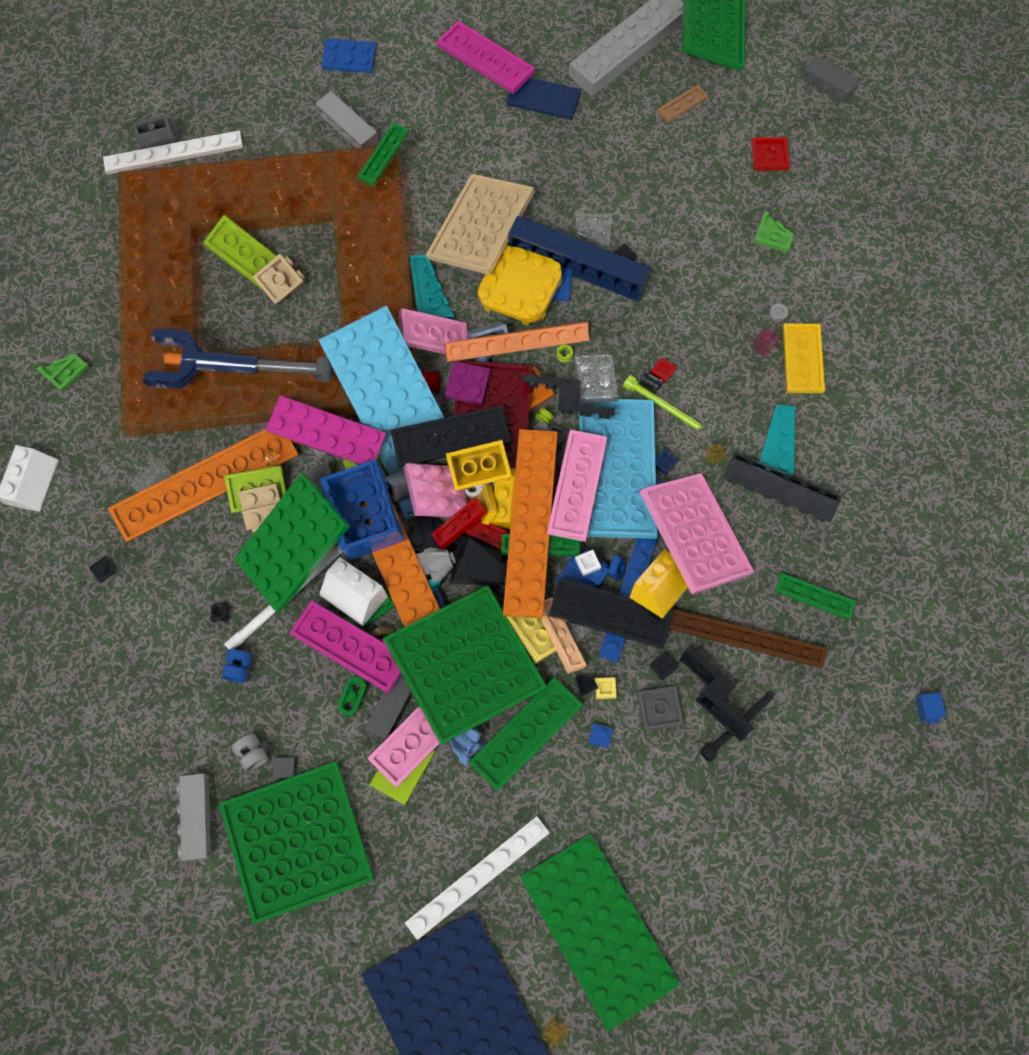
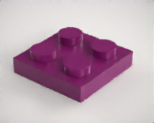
[445,361,490,406]

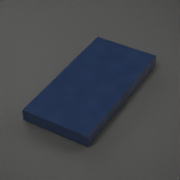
[506,78,581,120]

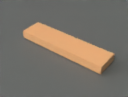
[541,597,587,674]

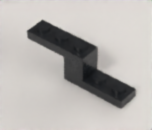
[523,374,615,419]
[679,646,754,742]

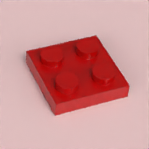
[751,137,790,171]

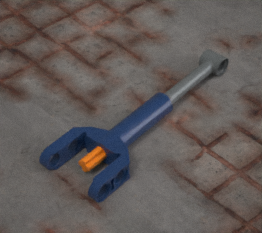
[143,329,333,389]

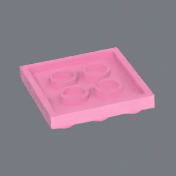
[404,463,468,517]

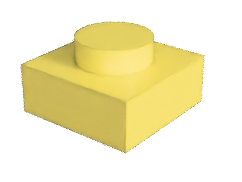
[595,678,616,699]

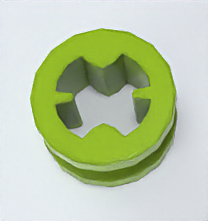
[556,344,573,363]
[535,408,554,425]

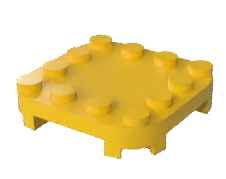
[478,245,562,326]

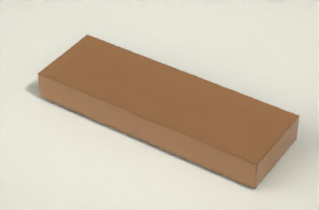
[657,85,708,124]

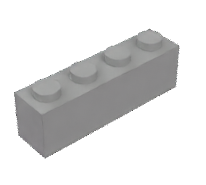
[315,91,378,154]
[177,774,211,862]

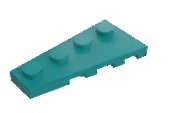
[409,255,454,320]
[759,405,795,476]

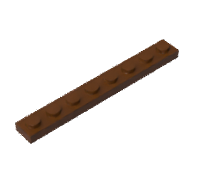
[669,609,827,669]

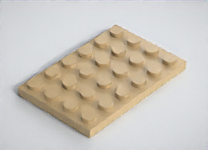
[426,174,535,275]

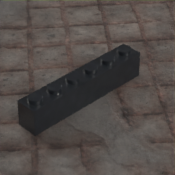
[723,452,841,523]

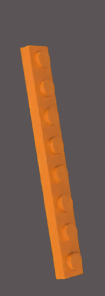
[444,321,589,362]

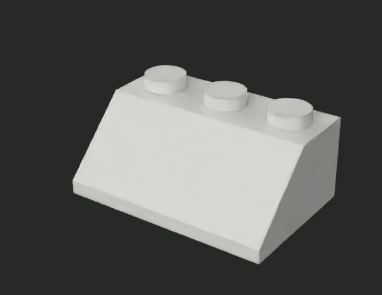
[0,445,59,512]
[319,557,388,626]

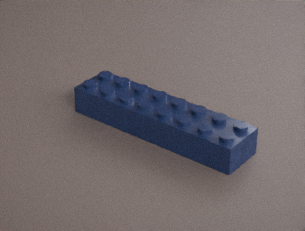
[508,216,651,302]

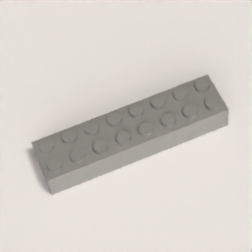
[569,0,683,96]

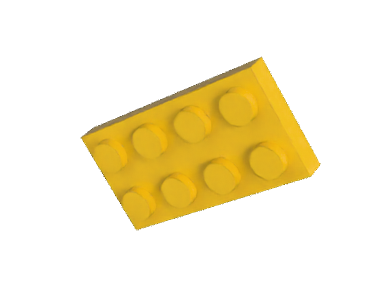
[783,323,825,394]

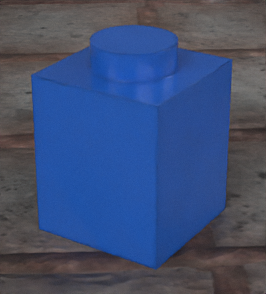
[915,693,946,725]

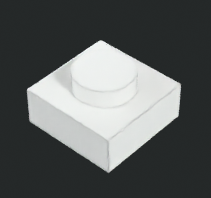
[575,550,601,576]

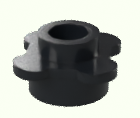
[210,604,230,623]

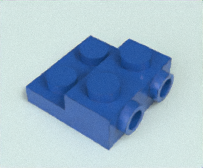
[555,549,609,589]

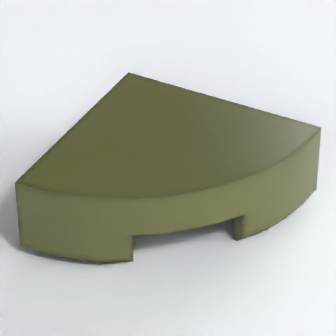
[368,627,394,639]

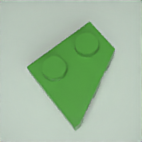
[754,211,794,253]
[37,354,90,393]

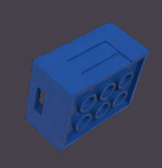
[320,459,406,560]

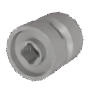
[231,734,269,772]

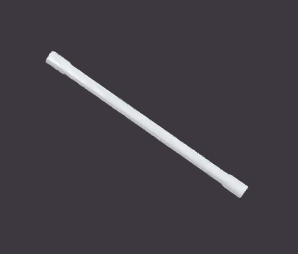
[224,543,342,650]

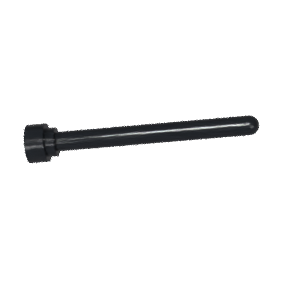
[699,692,774,763]

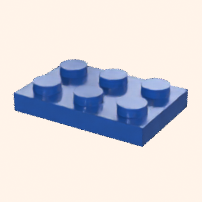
[321,38,376,73]

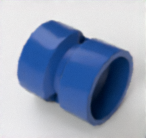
[221,649,253,683]

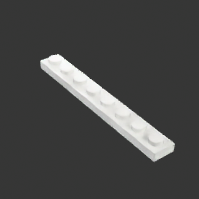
[103,131,243,174]
[405,817,549,940]

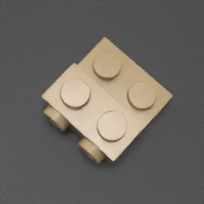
[252,254,305,305]
[238,483,280,532]

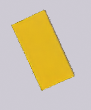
[477,484,498,525]

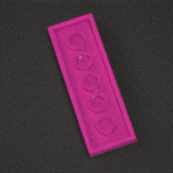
[436,21,535,94]
[266,396,386,465]
[289,600,401,694]

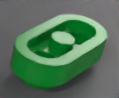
[338,677,367,716]

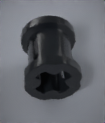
[639,370,664,394]

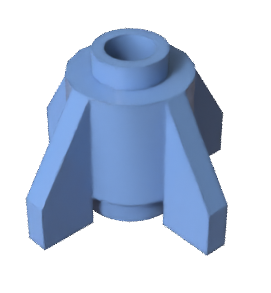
[450,728,487,766]

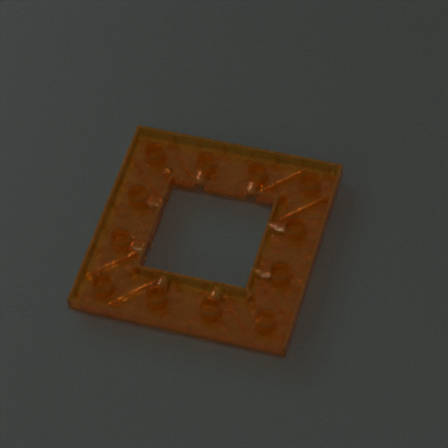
[118,146,419,437]

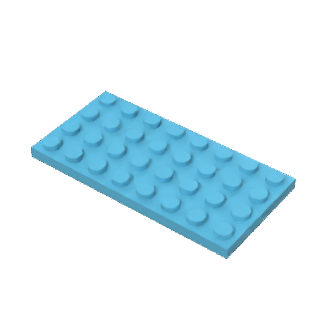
[319,306,444,475]
[579,398,657,539]

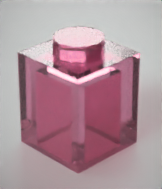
[751,327,780,359]

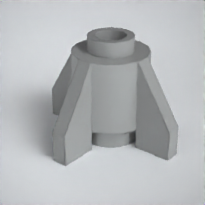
[424,547,456,583]

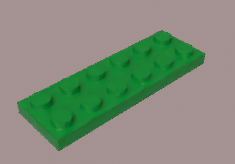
[469,677,583,792]

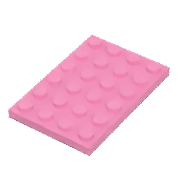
[639,473,754,594]

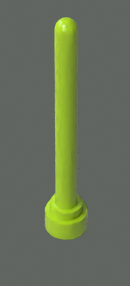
[623,374,702,430]

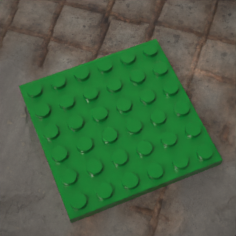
[383,585,547,746]
[219,761,375,925]

